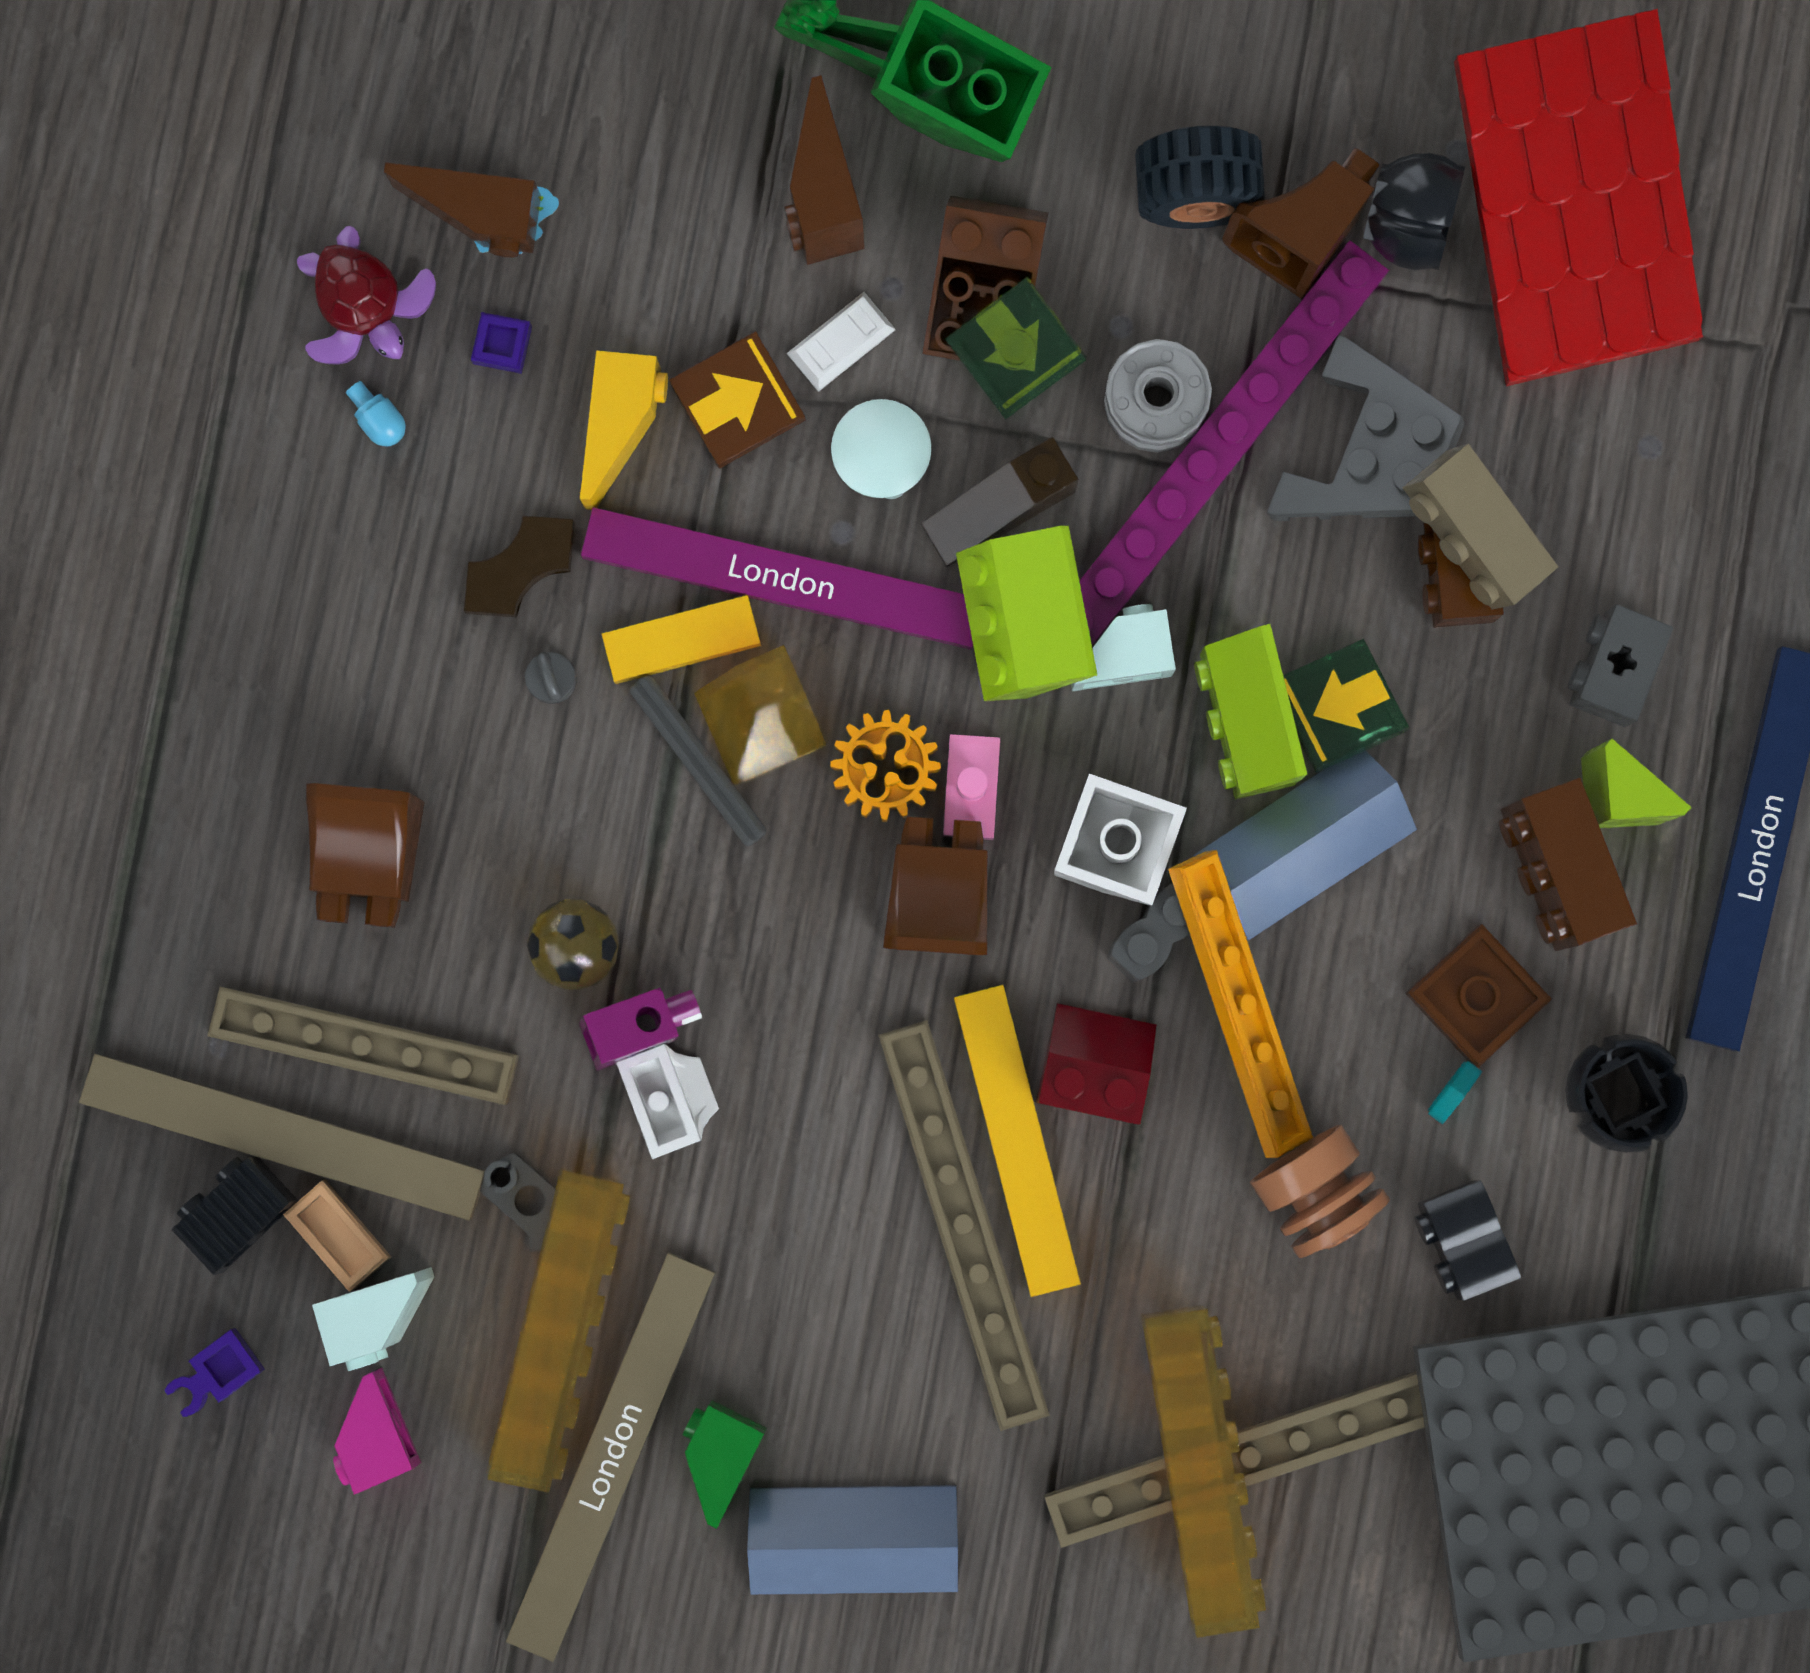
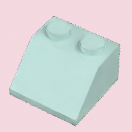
[312,1267,434,1371]

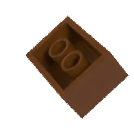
[1499,778,1637,951]

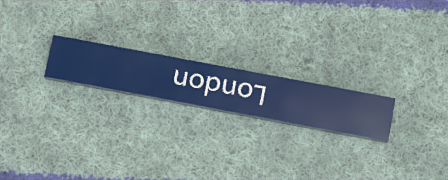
[1685,646,1810,1051]

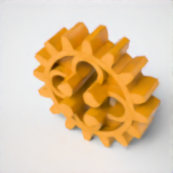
[830,710,941,822]

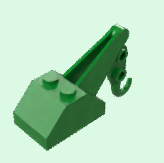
[774,0,1052,162]

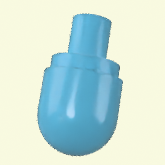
[346,381,406,447]

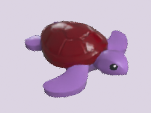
[297,226,436,364]

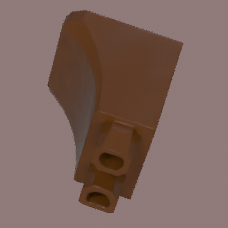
[1222,148,1380,299]
[306,783,425,928]
[883,817,988,955]

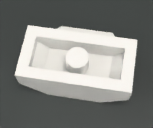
[616,1044,719,1159]

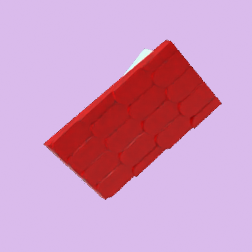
[1454,9,1703,386]

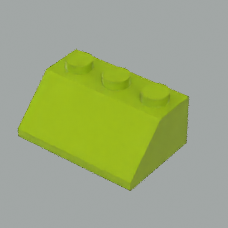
[956,526,1097,701]
[1194,624,1308,800]

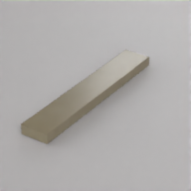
[207,987,519,1105]

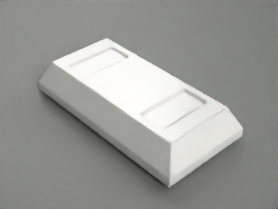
[787,292,895,392]

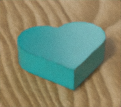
[1427,1061,1483,1124]

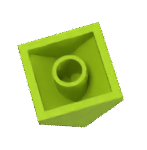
[1581,738,1691,828]

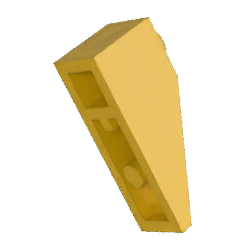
[580,350,668,510]

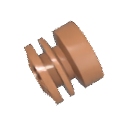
[1249,1125,1390,1258]

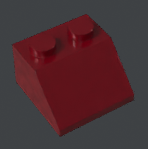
[1036,1003,1157,1125]

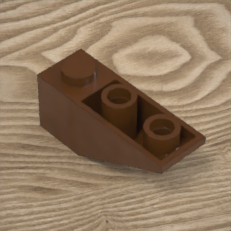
[1418,522,1504,628]

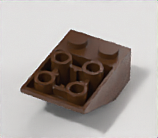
[922,196,1049,371]

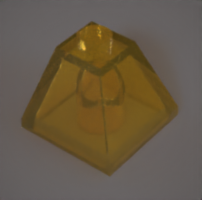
[694,645,827,786]

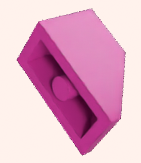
[333,1368,421,1495]

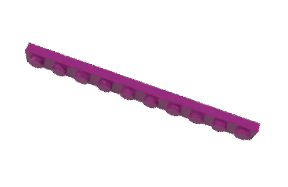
[1079,240,1389,647]

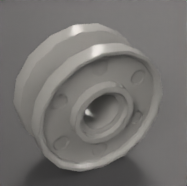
[1104,339,1212,453]

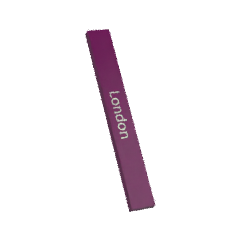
[581,507,973,650]

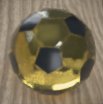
[527,899,619,990]

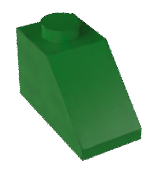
[682,1400,767,1529]

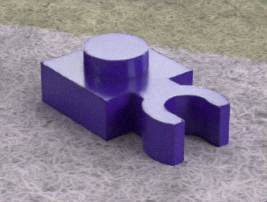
[164,1328,265,1417]

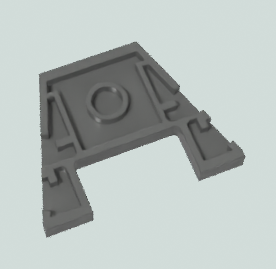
[1267,335,1465,521]

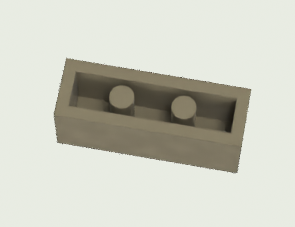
[1402,443,1558,609]

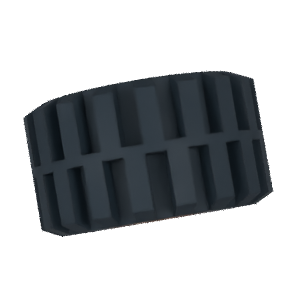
[1135,126,1265,229]

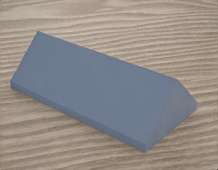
[1191,745,1417,941]
[747,1485,958,1595]

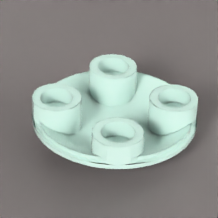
[831,399,931,499]

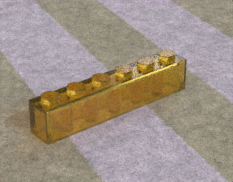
[486,1168,630,1493]
[1141,1305,1266,1638]

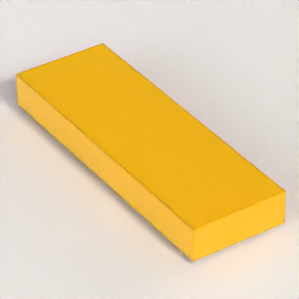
[601,595,761,684]

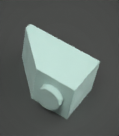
[1071,604,1176,691]

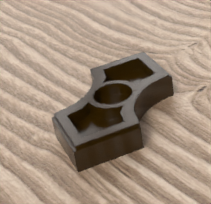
[464,516,575,618]

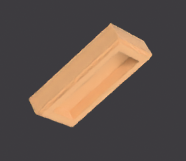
[283,1180,391,1292]

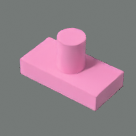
[943,734,1000,840]

